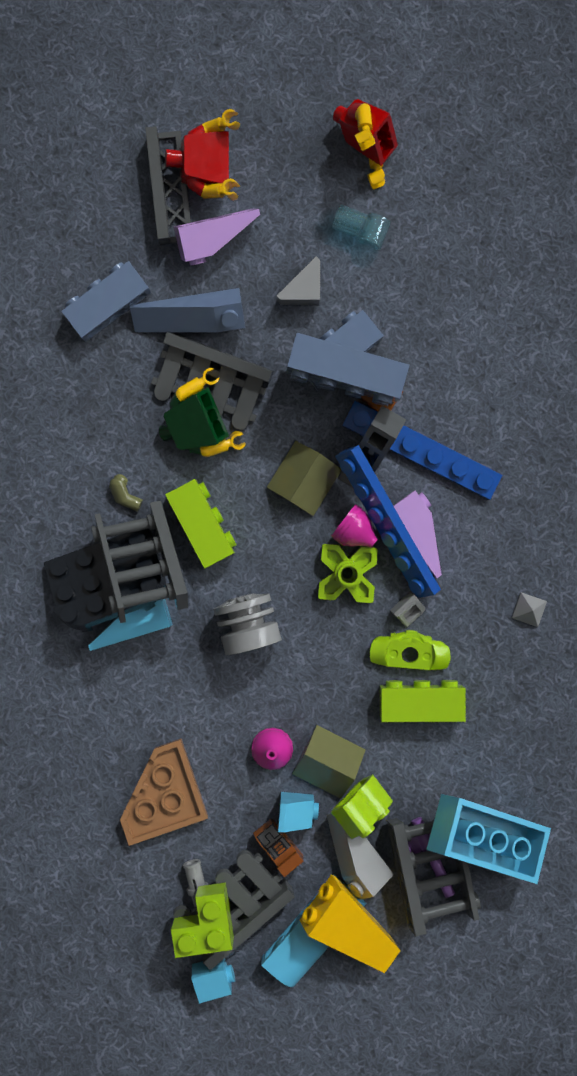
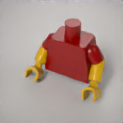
[333,99,398,190]
[165,109,240,201]

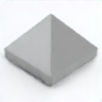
[512,592,547,627]

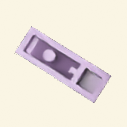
[174,208,260,265]
[393,491,442,578]

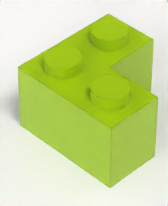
[171,882,234,958]

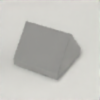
[390,592,426,627]

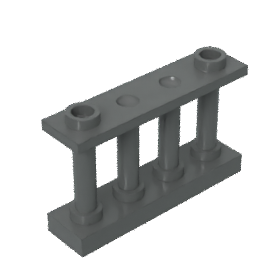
[91,501,188,623]
[386,818,481,937]

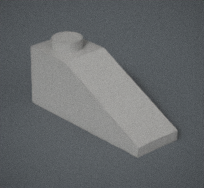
[327,813,394,900]

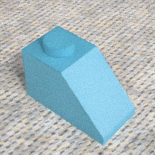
[278,792,319,832]

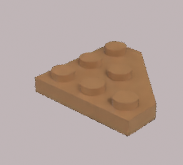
[120,738,208,846]

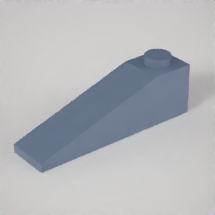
[130,288,245,332]

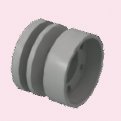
[213,593,282,655]

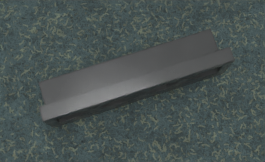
[145,126,191,245]

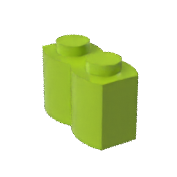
[331,774,393,839]

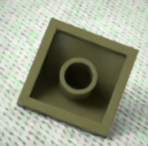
[267,441,342,516]
[292,725,366,799]

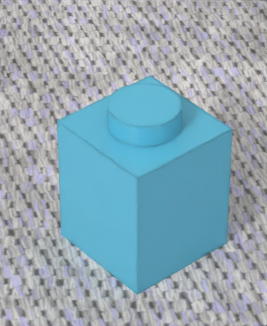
[191,958,235,1004]

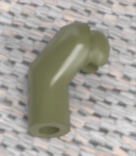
[109,474,143,512]

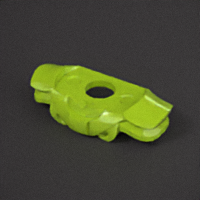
[370,630,451,670]

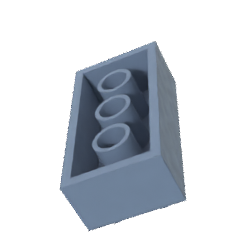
[286,333,410,407]

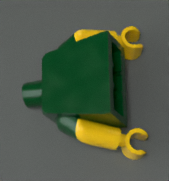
[159,368,246,457]

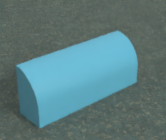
[261,874,367,987]

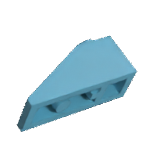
[89,599,173,651]

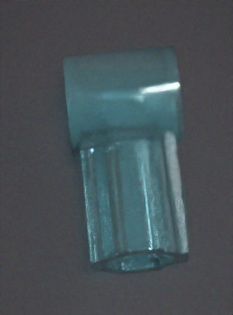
[331,204,391,250]

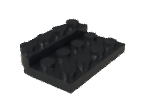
[44,529,166,632]

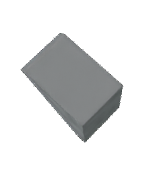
[277,256,320,305]

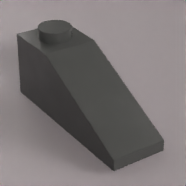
[338,406,406,487]

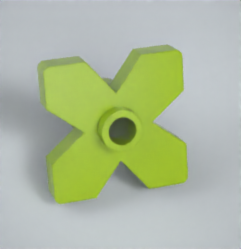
[318,544,378,603]

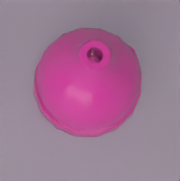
[331,504,378,548]
[251,728,293,770]

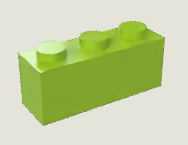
[165,479,237,569]
[380,680,466,722]

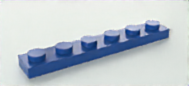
[342,401,503,500]
[335,445,441,598]

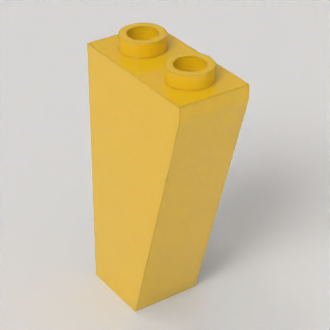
[299,874,400,973]

